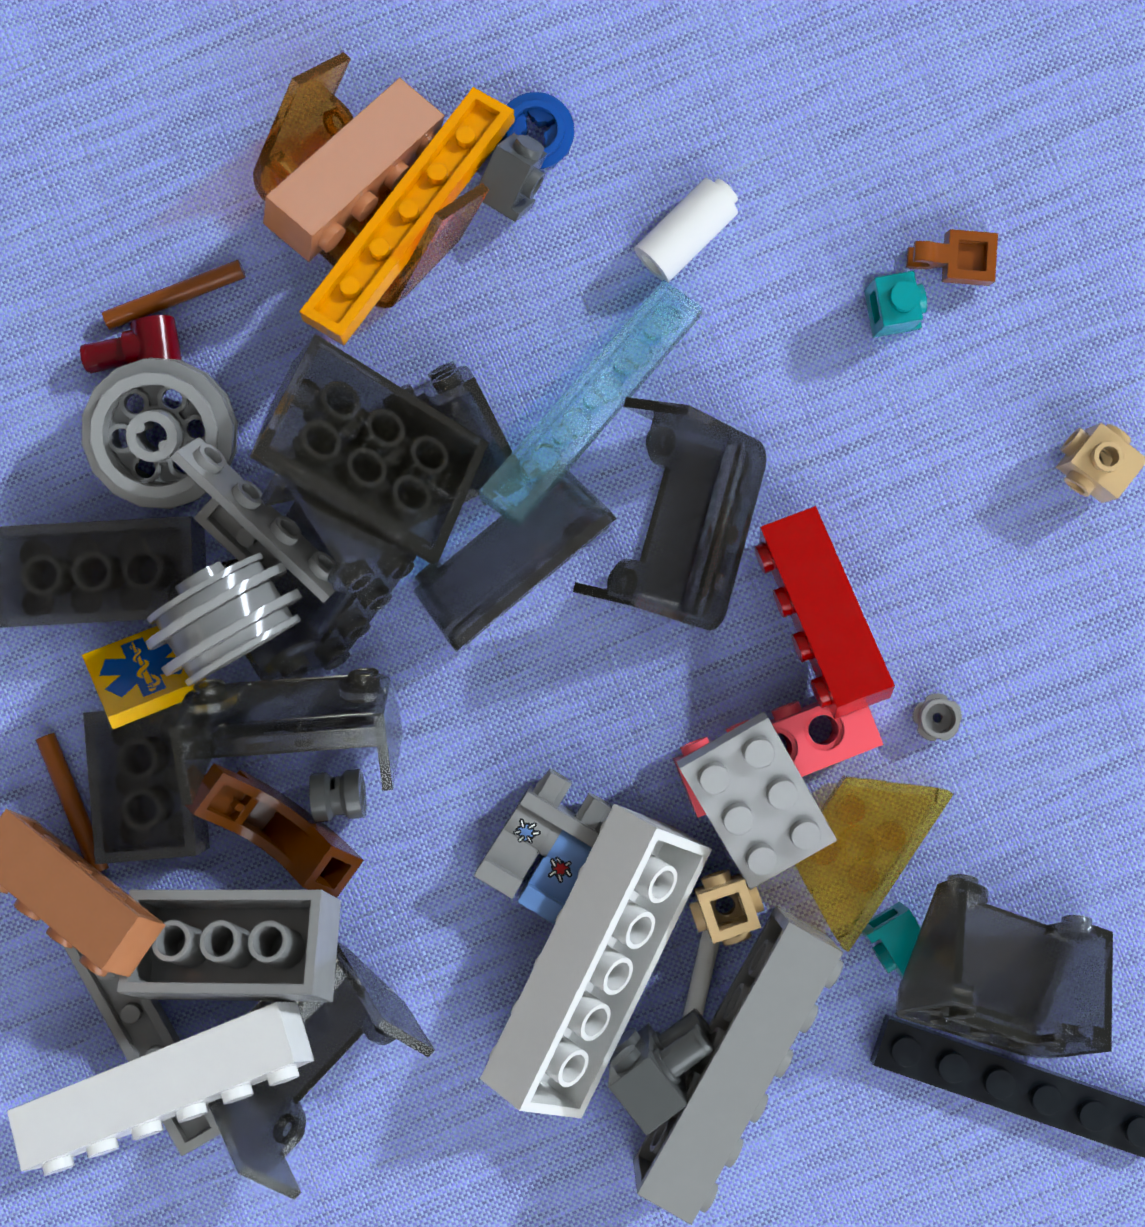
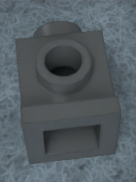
[474,133,547,222]

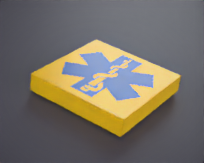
[82,626,210,729]

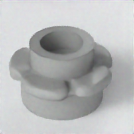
[913,693,962,741]

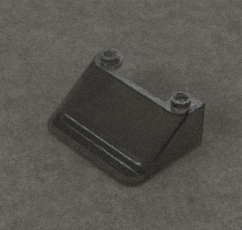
[413,465,617,652]

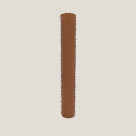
[102,260,246,330]
[36,733,109,872]

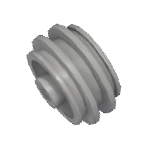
[82,358,238,509]
[145,553,303,686]

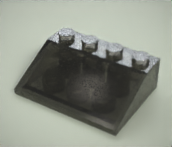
[250,334,489,565]

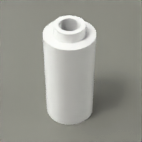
[634,178,738,283]

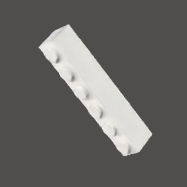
[7,1002,314,1176]

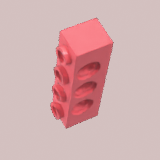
[673,701,884,818]

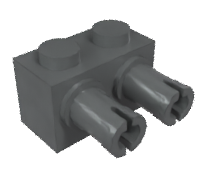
[608,1008,714,1136]

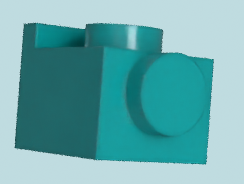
[864,271,927,338]
[858,901,940,986]

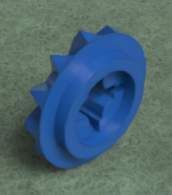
[499,92,574,169]

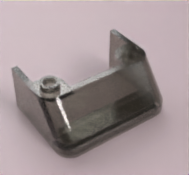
[573,397,767,630]
[169,668,403,805]
[208,942,435,1200]

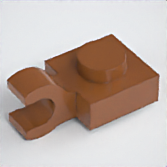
[906,229,998,286]

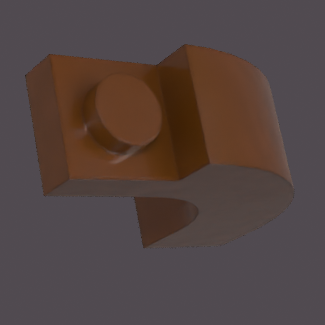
[184,763,364,898]

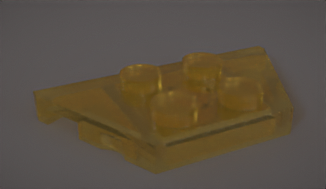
[794,775,954,952]

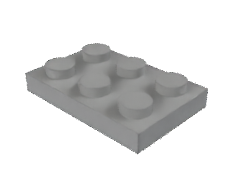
[676,712,837,890]

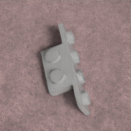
[171,437,348,603]

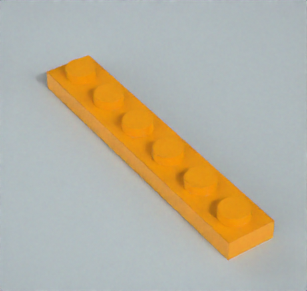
[299,87,515,346]

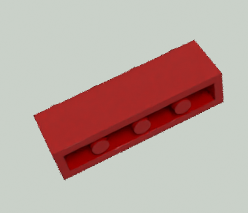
[754,506,895,719]

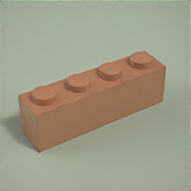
[263,77,445,262]
[0,809,165,977]

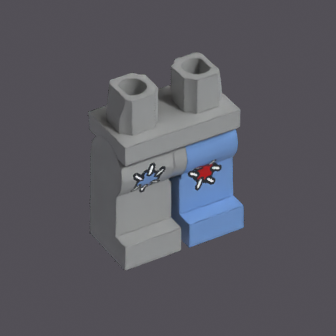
[474,769,611,924]

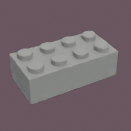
[117,890,341,1002]

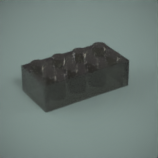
[0,516,207,629]

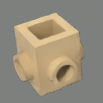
[1056,423,1145,503]
[689,869,764,946]

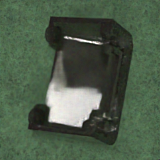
[895,874,1113,1058]

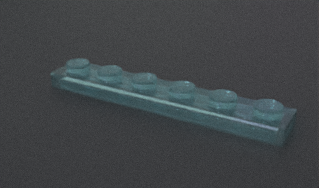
[479,280,703,528]

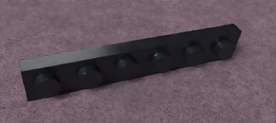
[870,1014,1145,1158]

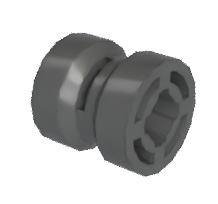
[309,769,367,823]

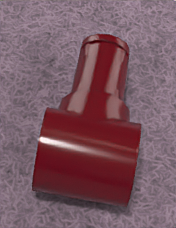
[80,315,182,373]

